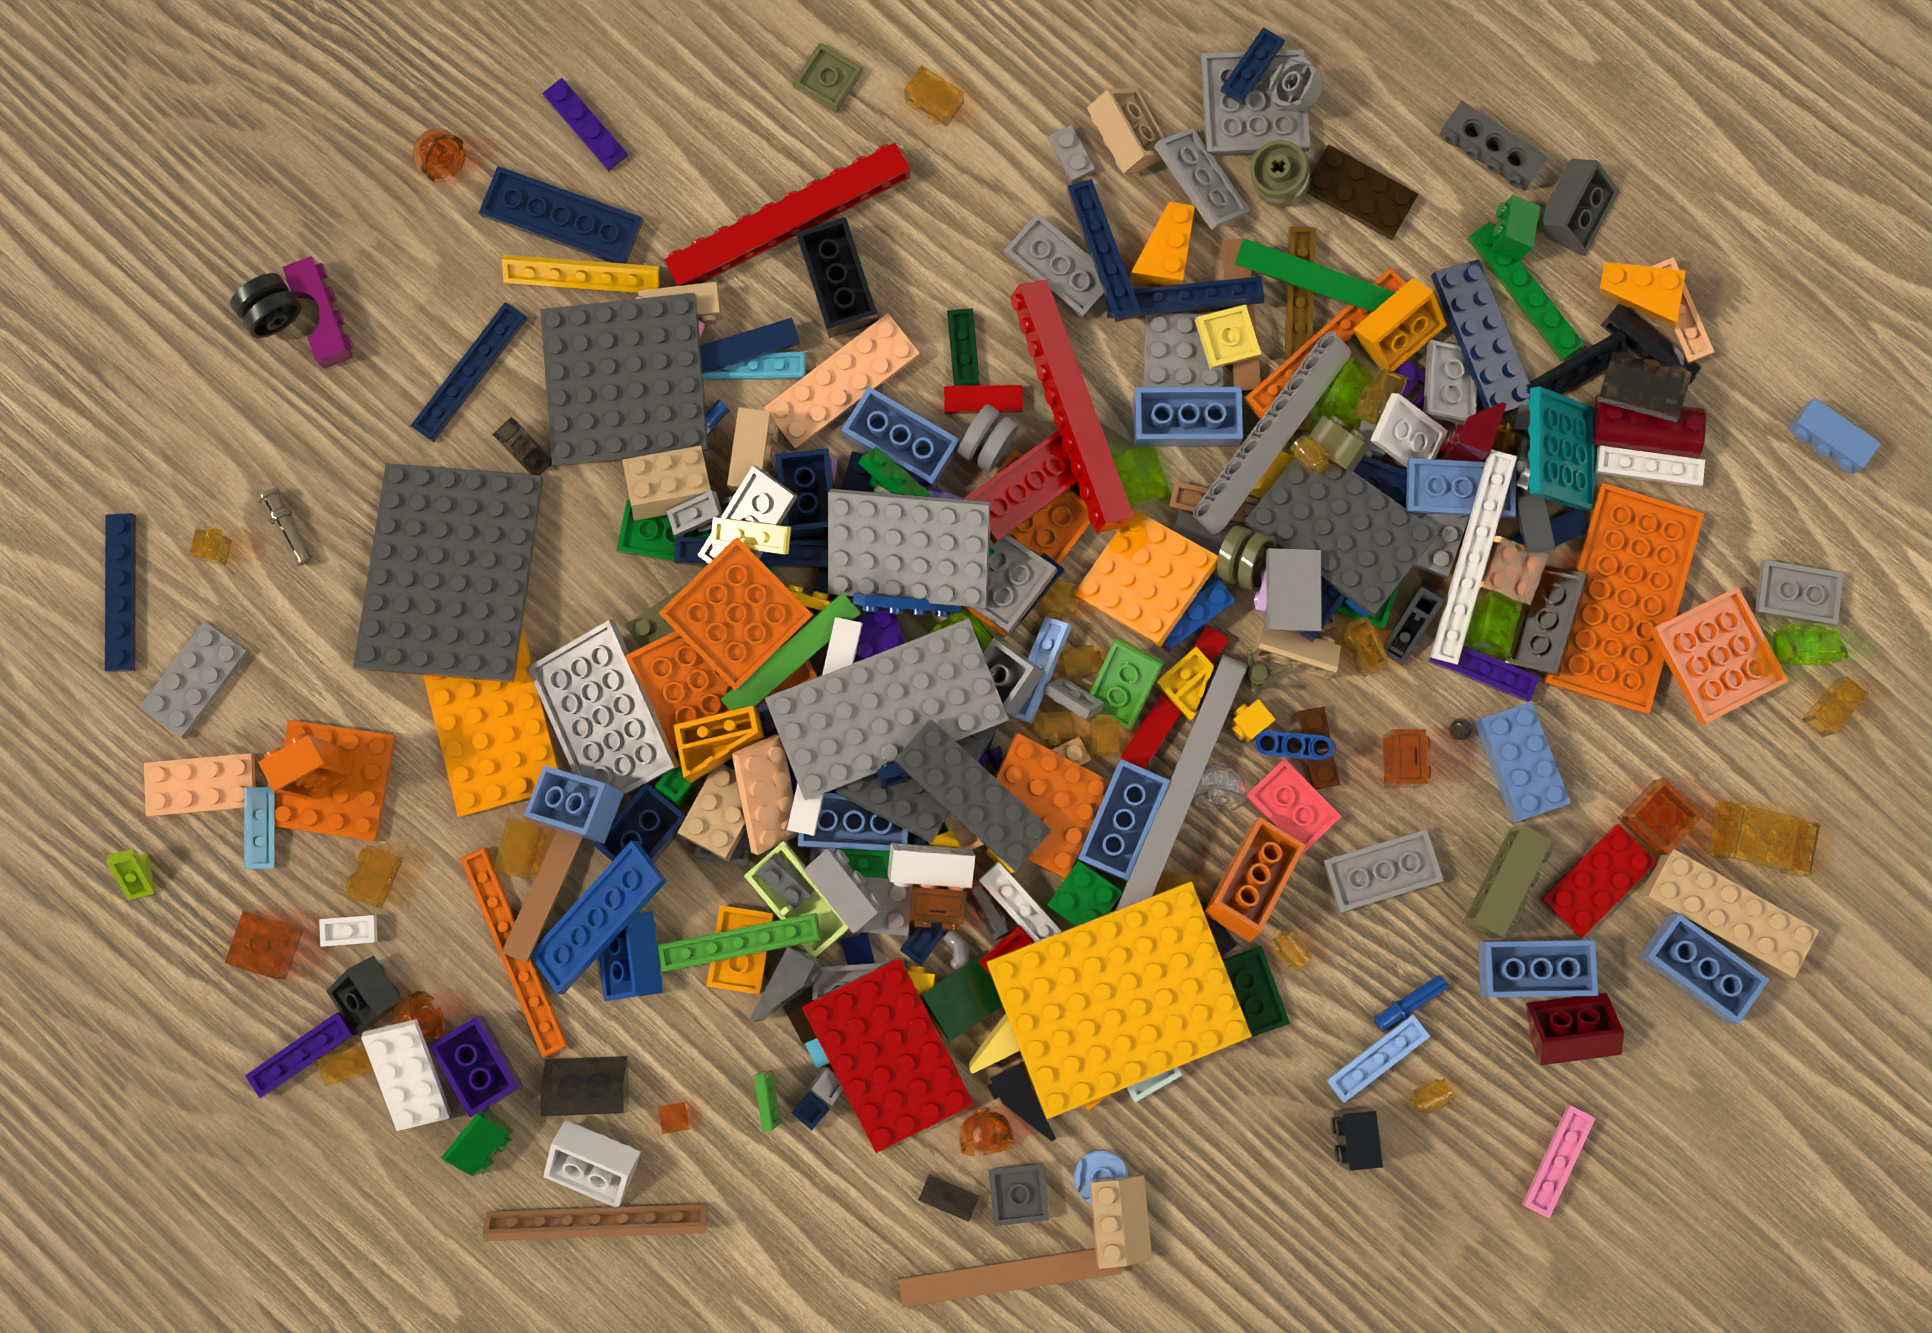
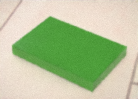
[1090,636,1165,731]
[754,1070,781,1132]

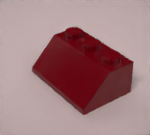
[1440,402,1507,462]
[1526,993,1624,1066]

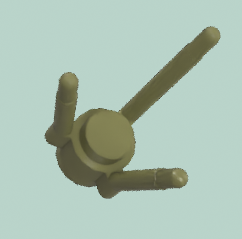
[1246,650,1293,693]

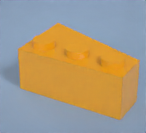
[1130,202,1195,287]
[1599,262,1686,329]
[673,706,765,783]

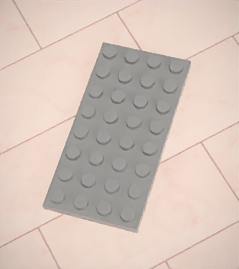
[765,619,1009,800]

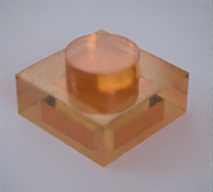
[658,1101,691,1134]

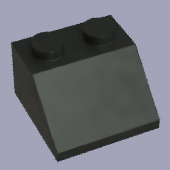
[327,955,403,1036]

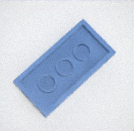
[1406,458,1516,518]

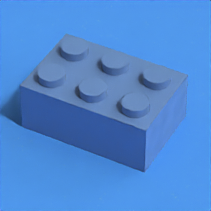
[524,766,624,844]

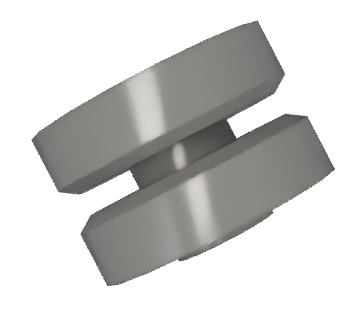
[958,404,1019,473]

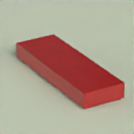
[944,385,1023,414]

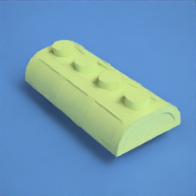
[744,841,849,957]

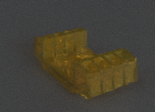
[1706,800,1821,877]

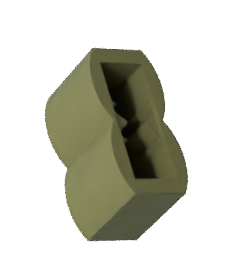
[1305,415,1370,472]

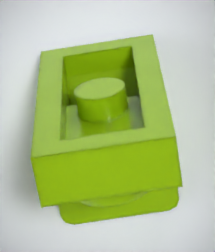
[106,848,155,900]

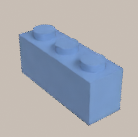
[1788,398,1881,474]

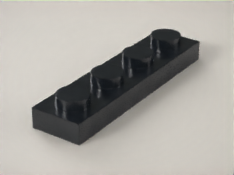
[1530,331,1629,395]

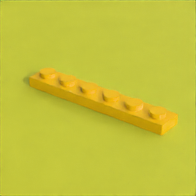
[502,255,660,293]

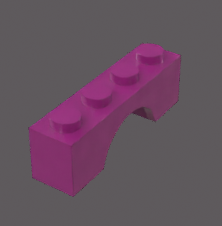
[282,256,353,369]

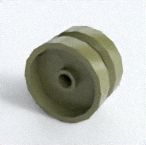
[1250,140,1311,207]
[1216,525,1277,592]

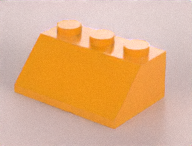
[1354,278,1447,376]

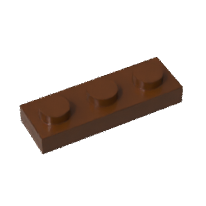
[1297,706,1340,790]

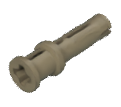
[257,488,313,566]

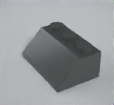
[1537,158,1619,256]

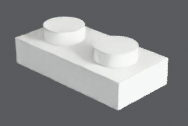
[319,915,377,947]

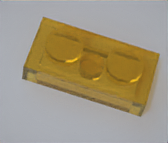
[317,1044,374,1086]

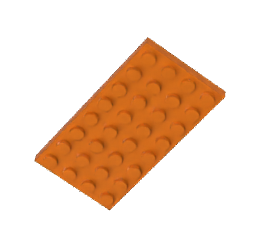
[1543,483,1704,715]

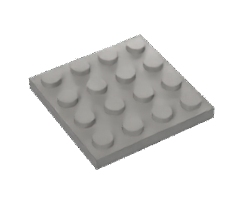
[1200,49,1310,155]

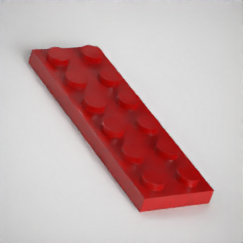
[963,430,1078,544]

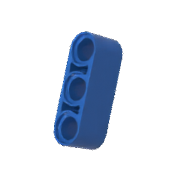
[1255,731,1337,761]

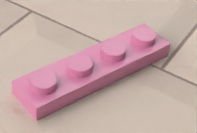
[1522,1105,1596,1218]

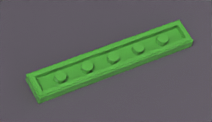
[721,592,860,711]
[657,913,822,972]

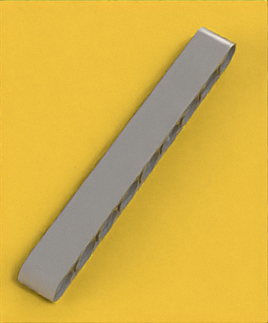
[1193,331,1352,534]

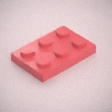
[1245,758,1342,854]

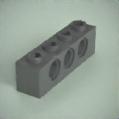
[1439,101,1548,191]

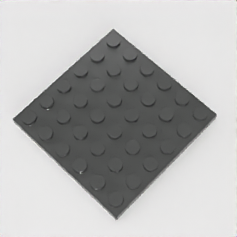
[540,293,709,466]

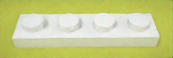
[1595,446,1705,488]
[978,862,1062,942]

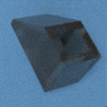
[492,417,552,476]

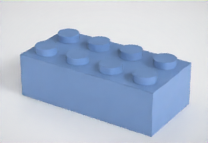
[841,386,960,488]
[1133,387,1243,447]
[1474,701,1571,823]
[1077,759,1170,882]
[798,793,909,851]
[1638,913,1769,1024]
[1478,940,1598,997]

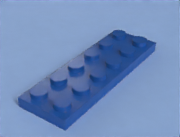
[531,841,667,994]

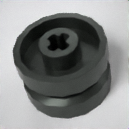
[230,273,302,339]

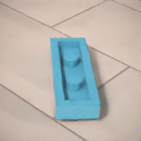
[244,787,274,869]

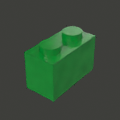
[1492,195,1540,261]

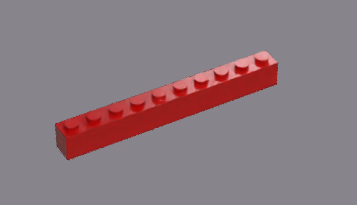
[664,143,910,286]
[1010,280,1134,533]

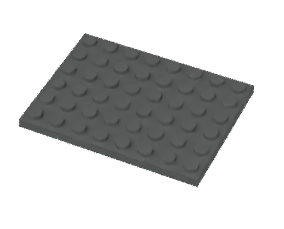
[353,463,543,683]

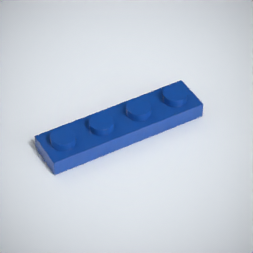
[853,593,961,617]

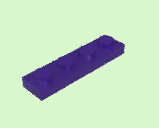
[542,78,628,172]
[1428,646,1539,702]
[245,1012,355,1098]

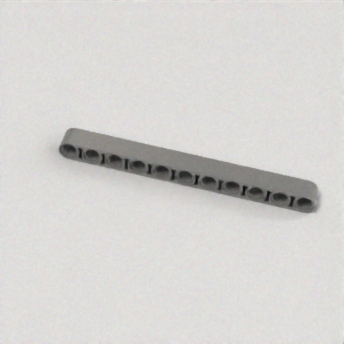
[1115,654,1248,910]

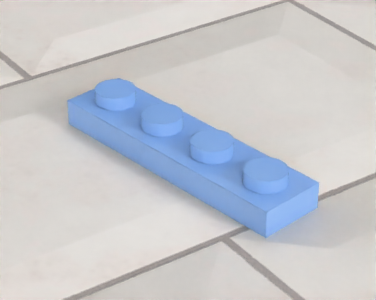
[1006,616,1072,724]
[1326,1014,1430,1103]

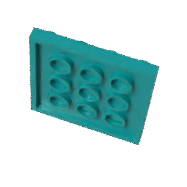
[1528,386,1595,512]

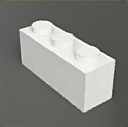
[888,843,975,891]

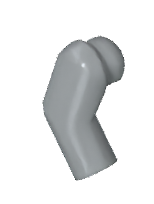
[943,929,970,970]

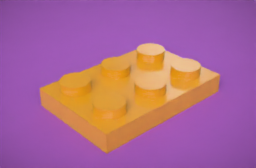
[706,905,774,995]

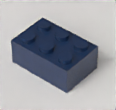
[775,448,834,539]
[593,783,687,863]

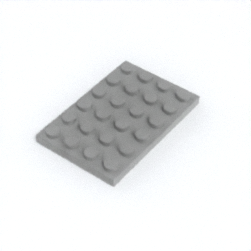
[828,489,991,608]
[527,620,679,797]

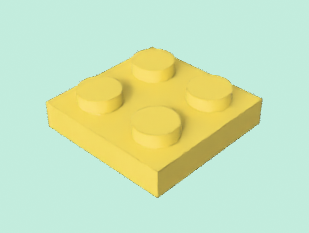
[1195,305,1261,369]

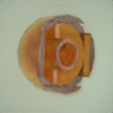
[413,128,466,183]
[391,991,445,1046]
[959,1107,1015,1156]

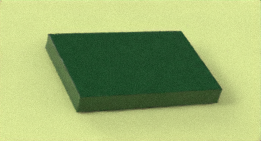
[1222,946,1290,1041]
[920,950,1003,1042]

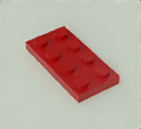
[1541,824,1657,938]

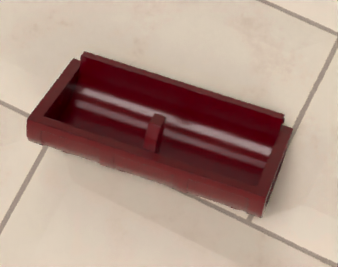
[1592,394,1706,459]

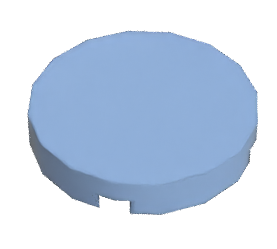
[1074,1150,1128,1204]

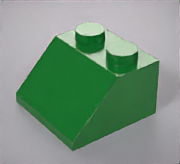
[441,1110,514,1177]

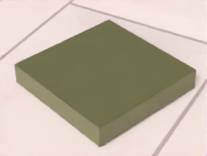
[793,43,863,113]

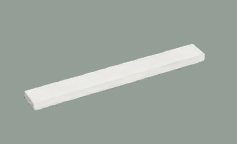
[1430,450,1517,665]
[787,617,863,836]

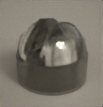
[1449,718,1472,740]

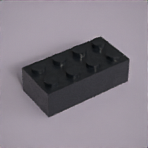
[796,217,878,338]

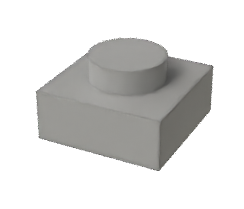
[808,1067,843,1106]

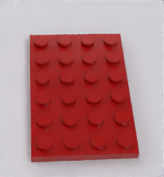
[802,957,974,1153]

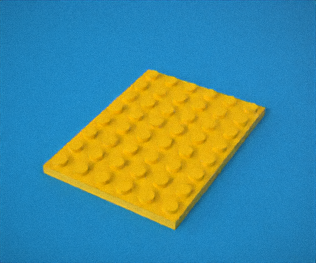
[986,881,1252,1119]

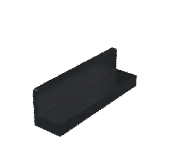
[1600,304,1701,391]

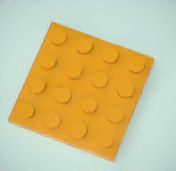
[1073,509,1218,647]

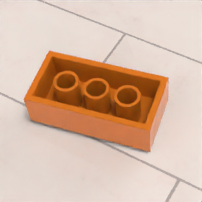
[258,734,355,800]
[1204,817,1306,942]

